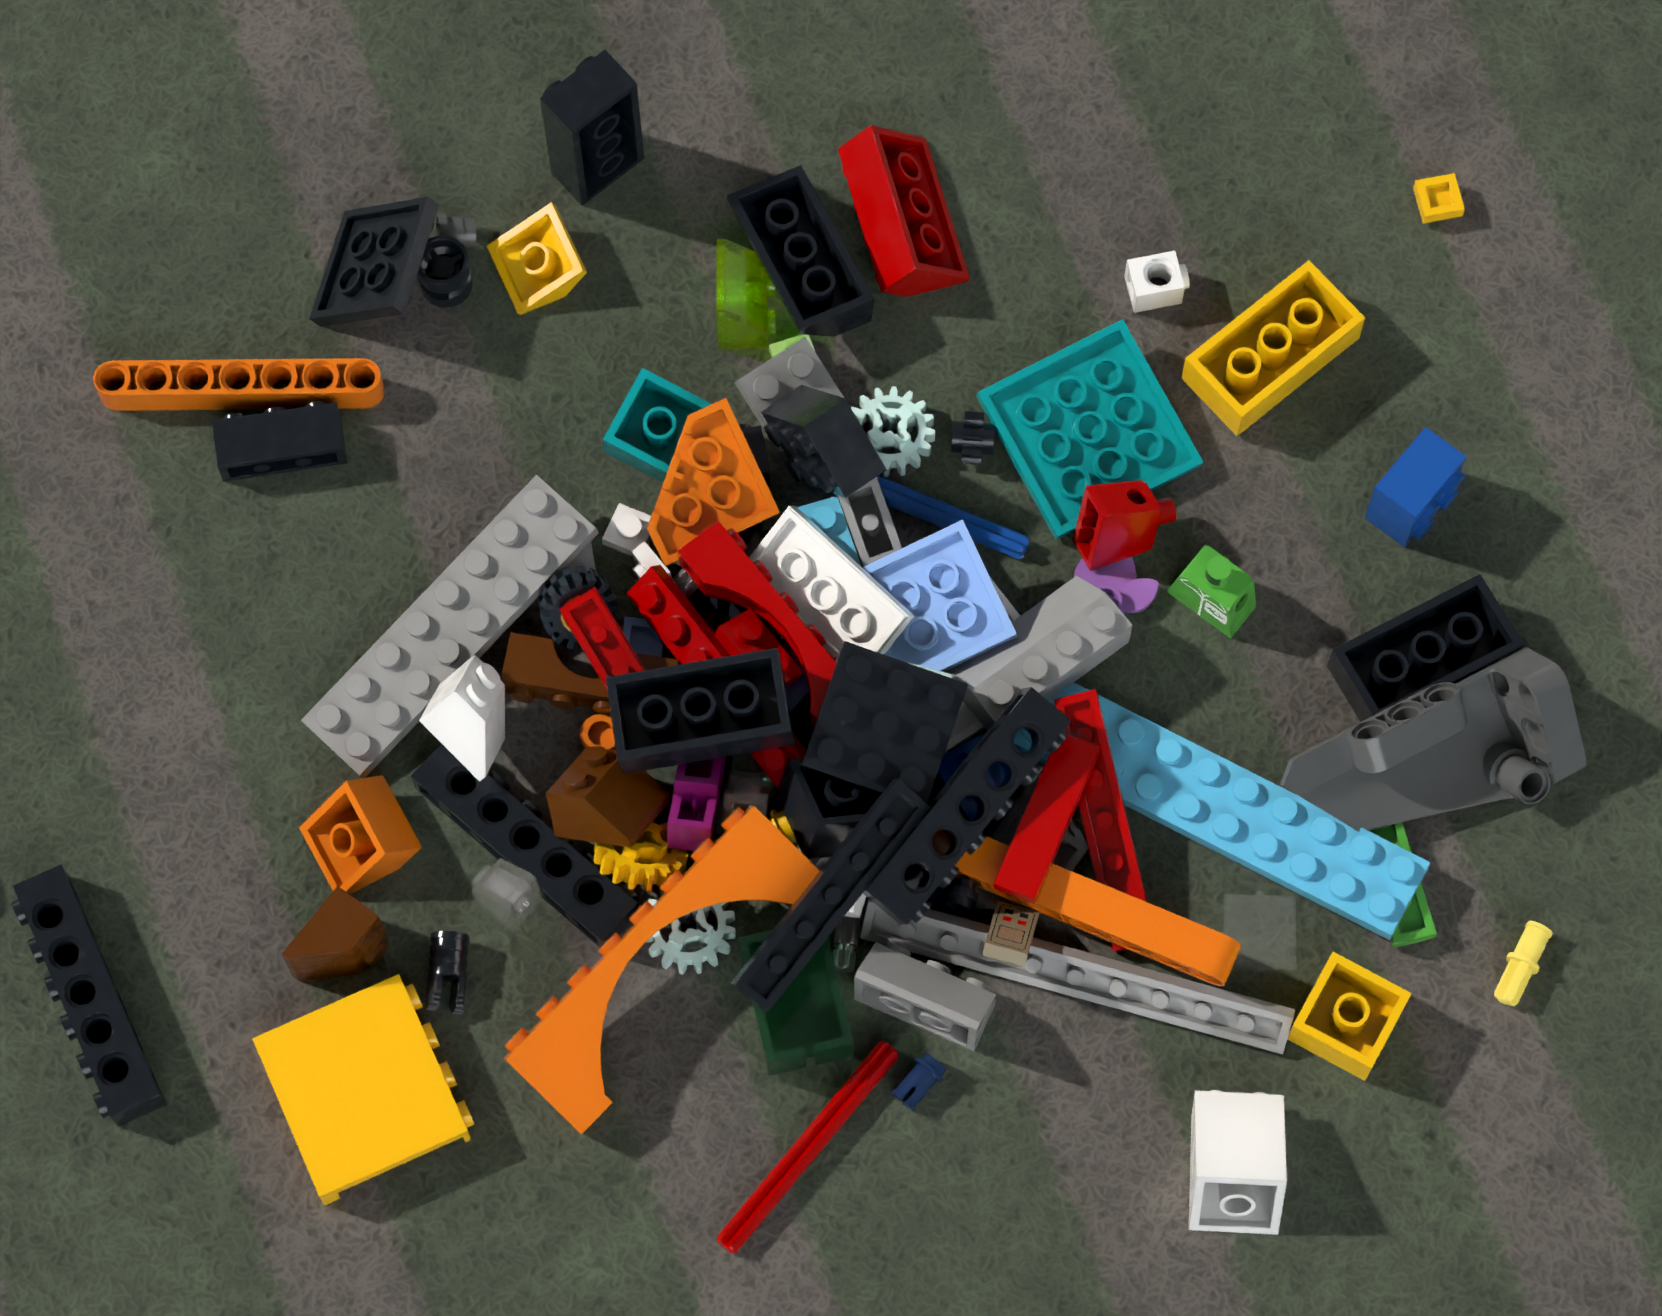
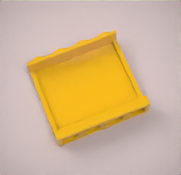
[252,974,474,1206]

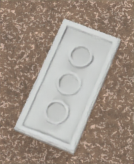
[749,505,914,658]

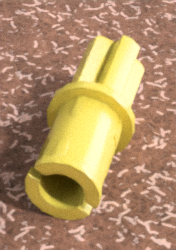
[1494,921,1553,1007]

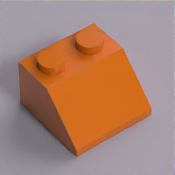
[299,775,422,894]

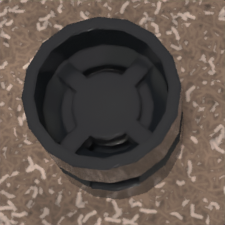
[417,236,473,308]

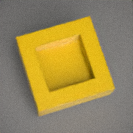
[1413,173,1465,224]

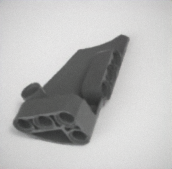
[1280,648,1587,832]

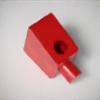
[1073,480,1177,571]

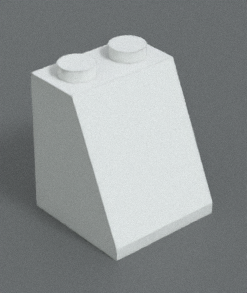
[1189,1090,1287,1235]

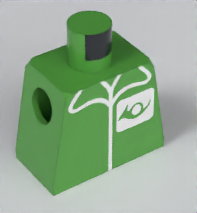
[1167,545,1256,639]

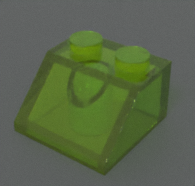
[716,239,776,349]

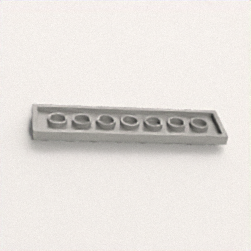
[301,475,599,778]

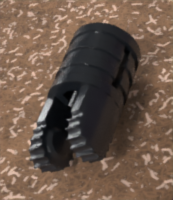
[425,931,470,1015]

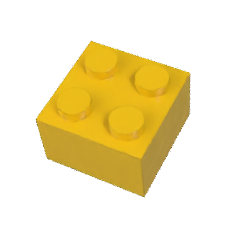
[1287,952,1412,1081]

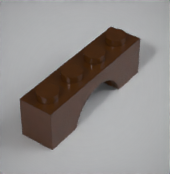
[500,632,679,716]

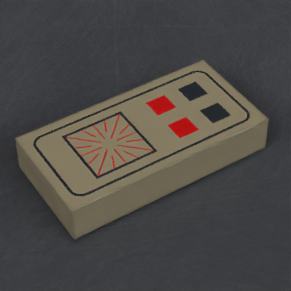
[982,901,1040,967]

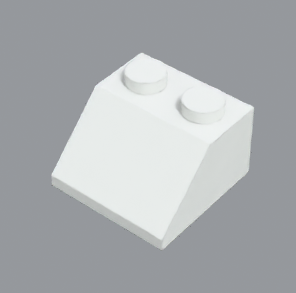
[419,655,505,781]

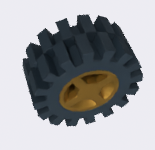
[537,566,619,649]

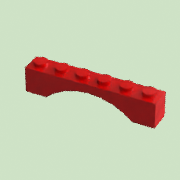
[678,521,839,727]

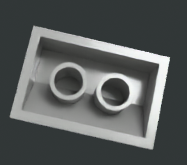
[854,942,996,1052]

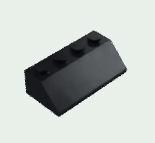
[727,165,875,337]

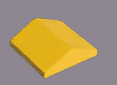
[487,203,587,315]

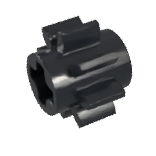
[951,411,995,464]

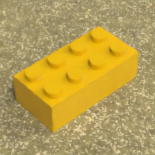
[1182,260,1365,436]

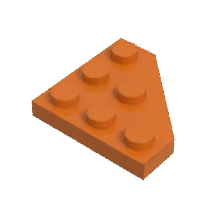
[647,398,780,566]

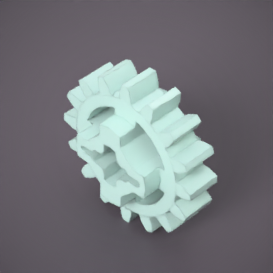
[851,386,935,477]
[646,888,736,975]

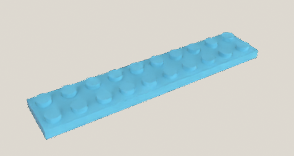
[1014,682,1430,940]

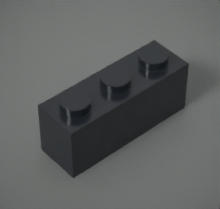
[212,401,347,482]

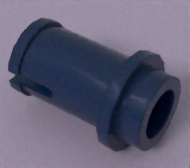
[891,1053,946,1111]

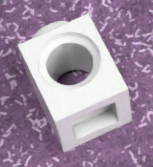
[1124,251,1190,313]

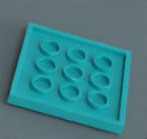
[976,319,1204,540]

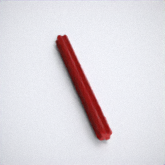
[717,1041,898,1254]

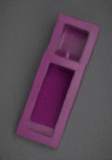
[667,757,726,851]

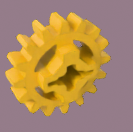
[593,821,688,891]

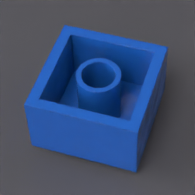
[1365,427,1467,548]

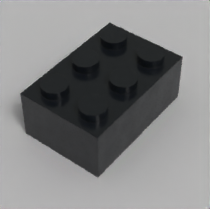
[761,385,887,498]

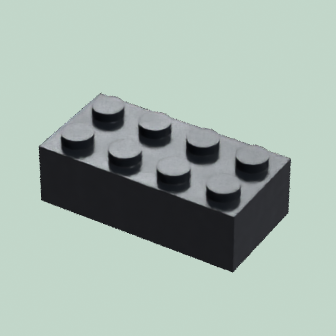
[540,49,644,206]
[1327,574,1524,722]
[605,648,795,774]

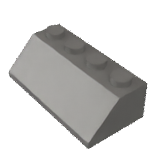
[945,576,1133,731]

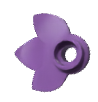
[1074,557,1159,614]

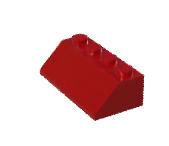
[838,125,970,297]

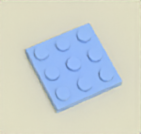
[862,520,1018,672]

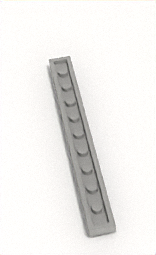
[860,899,1295,1054]

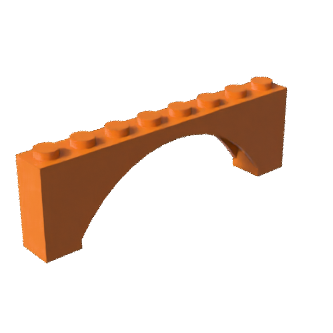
[503,806,820,1135]

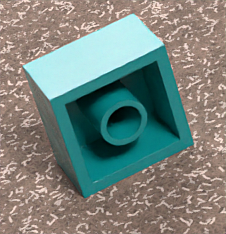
[603,368,711,483]

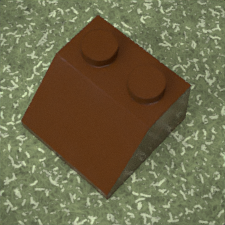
[546,746,671,848]
[282,886,388,982]

